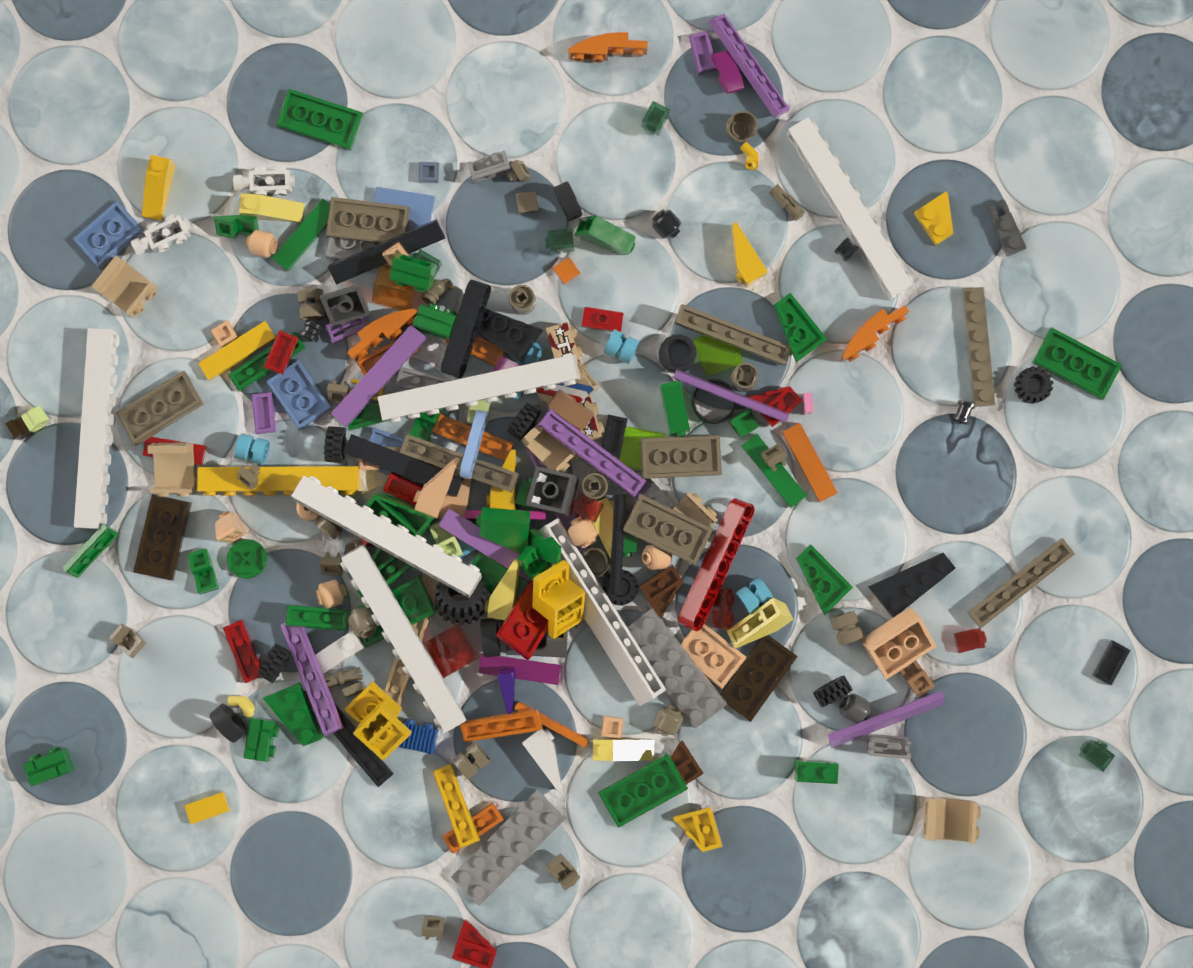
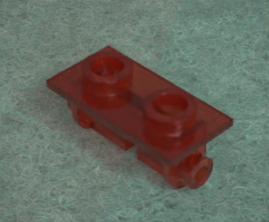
[712,588,735,629]

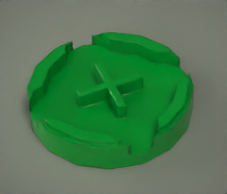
[226,539,268,579]

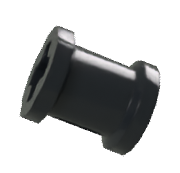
[952,400,975,425]

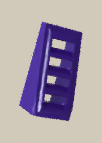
[498,667,515,714]

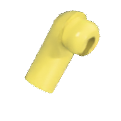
[228,696,255,717]

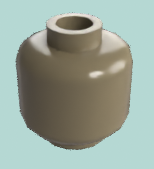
[348,607,378,638]
[654,705,683,736]

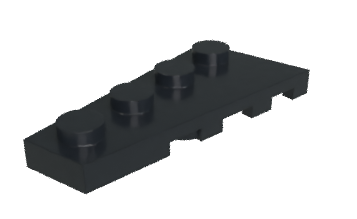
[478,308,543,363]
[868,552,956,618]

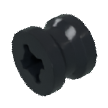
[834,237,859,262]
[299,320,324,342]

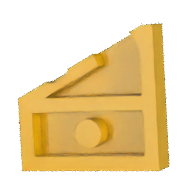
[914,191,954,246]
[673,806,723,852]

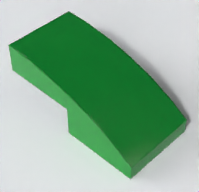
[214,215,259,239]
[409,409,442,442]
[528,528,561,564]
[516,546,550,581]
[187,548,219,595]

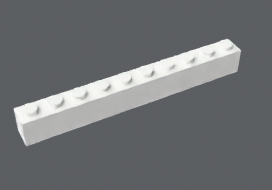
[786,117,913,300]
[74,328,119,529]
[378,355,580,424]
[291,476,482,598]
[538,519,666,706]
[340,544,466,733]

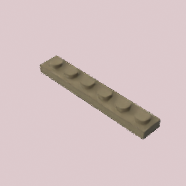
[962,287,995,407]
[674,304,791,366]
[399,434,519,493]
[967,538,1075,628]

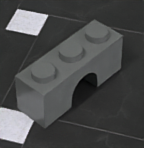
[506,630,568,658]

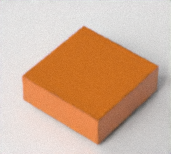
[553,257,580,285]

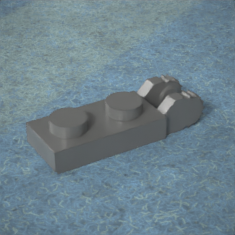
[987,199,1027,257]

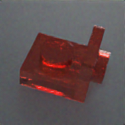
[572,494,604,523]
[953,628,987,653]

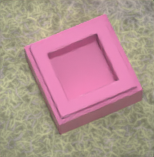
[801,392,813,415]

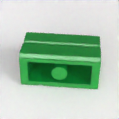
[389,253,437,292]
[413,303,457,341]
[243,717,279,762]
[23,746,75,786]
[794,760,839,784]

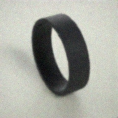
[692,379,736,424]

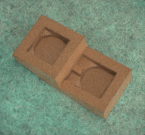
[548,389,594,431]
[899,660,935,698]

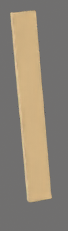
[384,573,439,706]

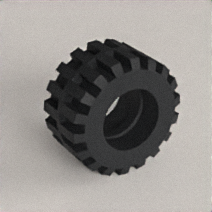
[435,580,487,625]

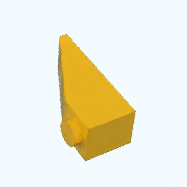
[142,155,176,221]
[731,222,768,288]
[487,450,516,510]

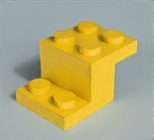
[532,560,585,639]
[344,681,411,761]

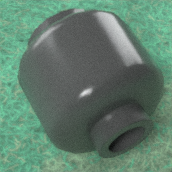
[839,693,871,723]

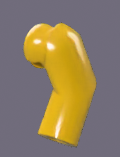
[740,142,759,171]

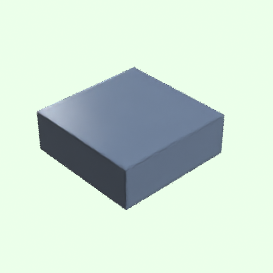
[418,162,439,183]

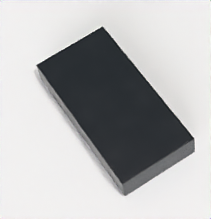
[602,414,628,458]
[1092,640,1131,685]

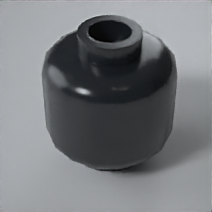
[652,209,681,239]

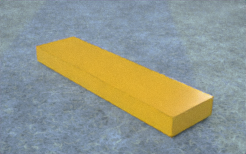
[198,321,276,381]
[433,764,480,848]

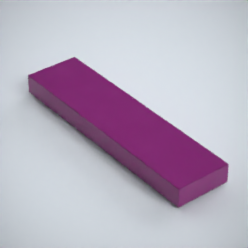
[478,653,561,685]

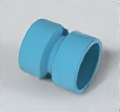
[604,329,640,364]
[234,433,270,465]
[736,577,773,614]

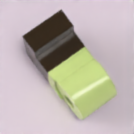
[5,406,50,440]

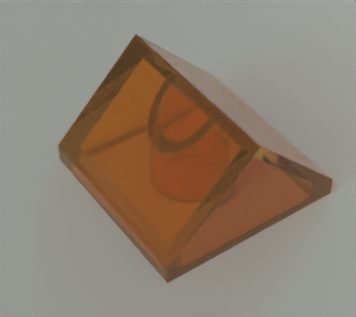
[372,264,416,311]

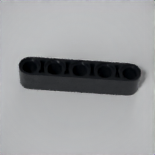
[441,279,491,378]

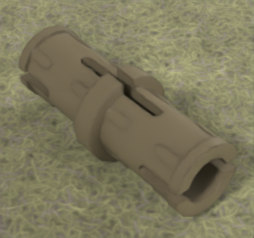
[769,184,805,221]
[324,667,363,688]

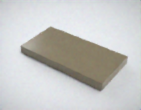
[326,197,410,243]
[116,371,204,446]
[640,435,722,479]
[623,494,713,565]

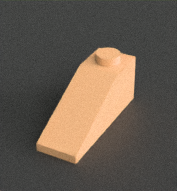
[414,457,460,518]
[215,511,248,544]

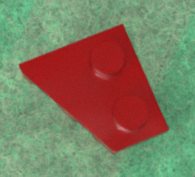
[749,386,803,428]
[452,919,497,968]

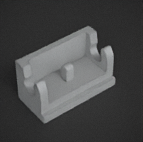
[467,151,511,184]
[867,734,911,759]

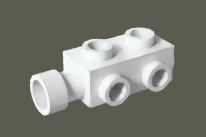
[233,166,295,196]
[131,214,192,256]

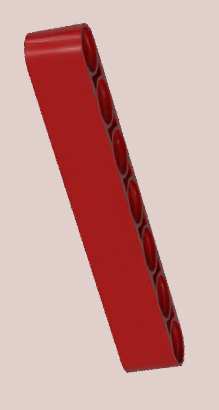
[678,498,755,631]

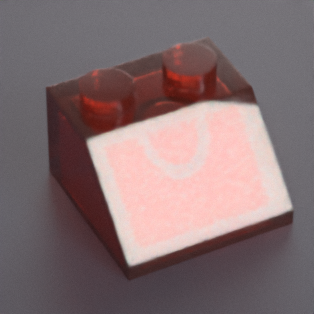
[425,624,479,678]

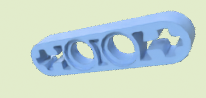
[460,410,488,479]

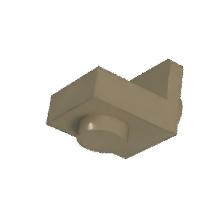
[109,624,146,658]
[545,853,580,890]

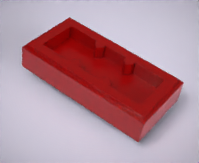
[582,307,624,332]
[264,330,299,375]
[383,472,423,506]

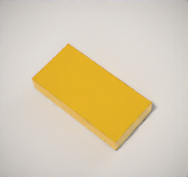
[184,792,230,825]

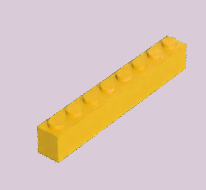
[197,466,361,496]

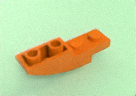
[568,32,648,63]
[841,305,909,362]
[347,309,417,361]

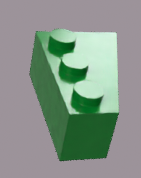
[365,492,436,537]
[354,548,413,598]

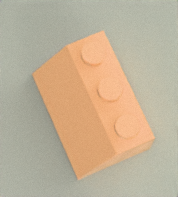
[860,607,937,680]

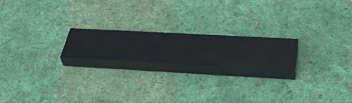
[328,219,445,285]
[344,434,464,497]
[304,690,394,787]

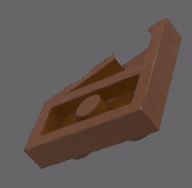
[639,564,683,618]
[671,740,704,785]

